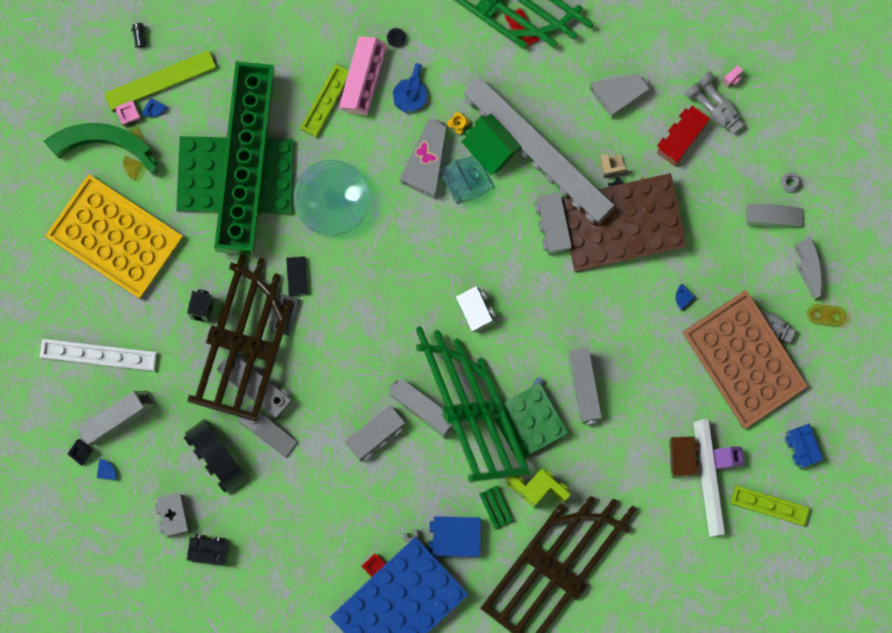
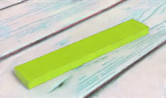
[104,50,216,111]

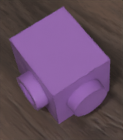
[713,446,745,469]

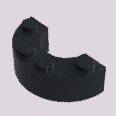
[183,419,249,495]

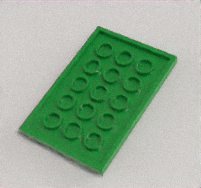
[176,136,294,215]

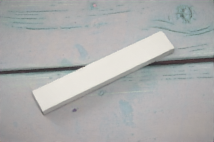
[40,339,157,372]
[693,419,725,537]

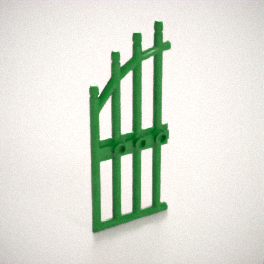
[454,0,594,49]
[416,326,531,482]

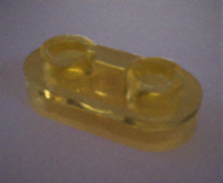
[807,304,846,327]

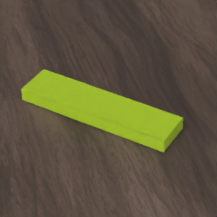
[300,63,349,138]
[730,485,810,527]

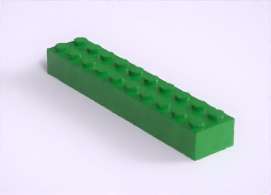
[214,61,275,256]

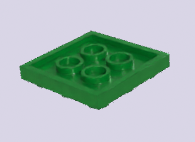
[494,383,569,458]

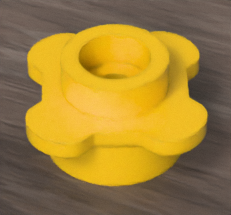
[447,112,470,134]

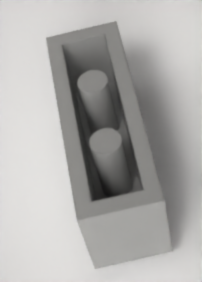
[534,192,572,255]
[345,405,405,461]

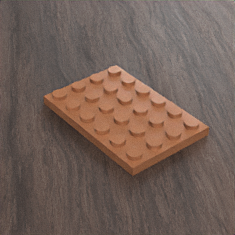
[681,290,808,429]

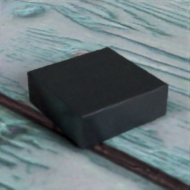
[67,438,94,466]

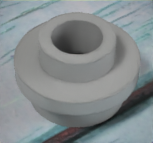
[781,173,800,192]

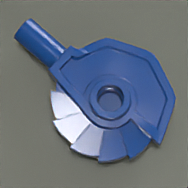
[393,63,427,113]

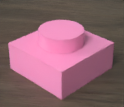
[722,65,743,88]
[115,100,140,126]

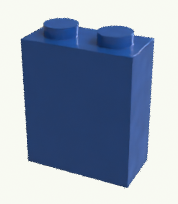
[429,516,481,558]

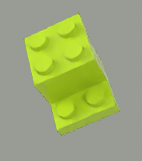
[504,469,570,508]

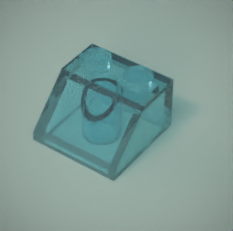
[440,156,495,205]

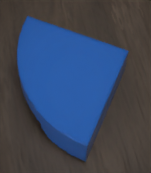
[142,98,168,118]
[676,284,695,311]
[97,459,117,481]

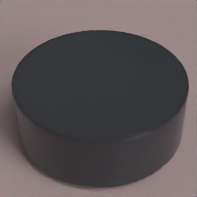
[387,28,406,48]

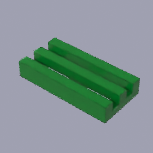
[479,485,513,529]

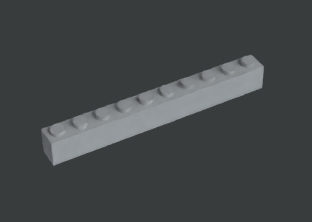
[463,77,615,225]

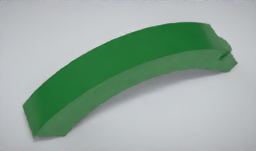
[43,123,159,176]

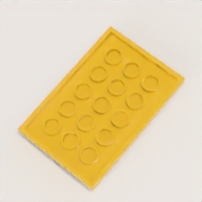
[45,174,183,299]

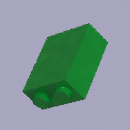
[461,113,521,175]

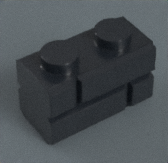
[187,534,230,567]

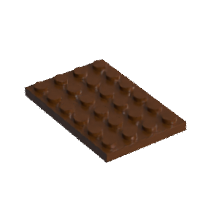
[561,173,687,272]

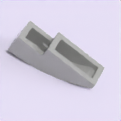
[746,203,803,228]
[794,237,822,301]

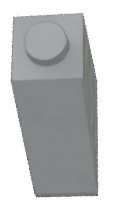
[589,74,649,118]

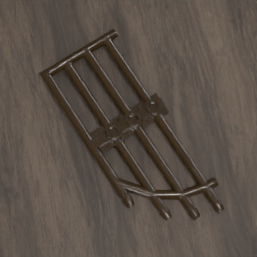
[187,254,292,422]
[480,496,637,633]

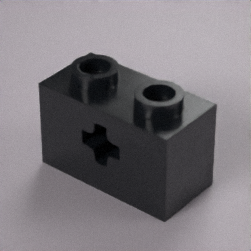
[187,289,215,323]

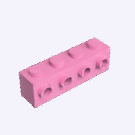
[339,37,387,115]

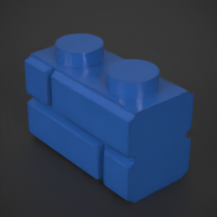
[784,423,824,469]

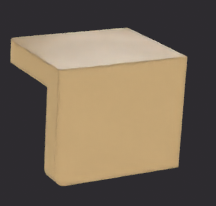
[599,154,627,178]

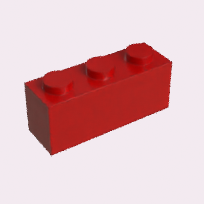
[657,105,710,167]

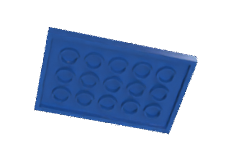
[330,536,469,633]

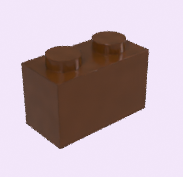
[669,436,700,478]

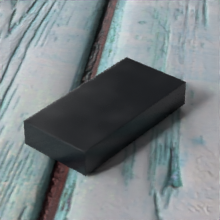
[286,256,308,296]

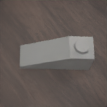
[238,405,297,458]

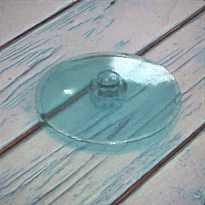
[293,160,370,236]

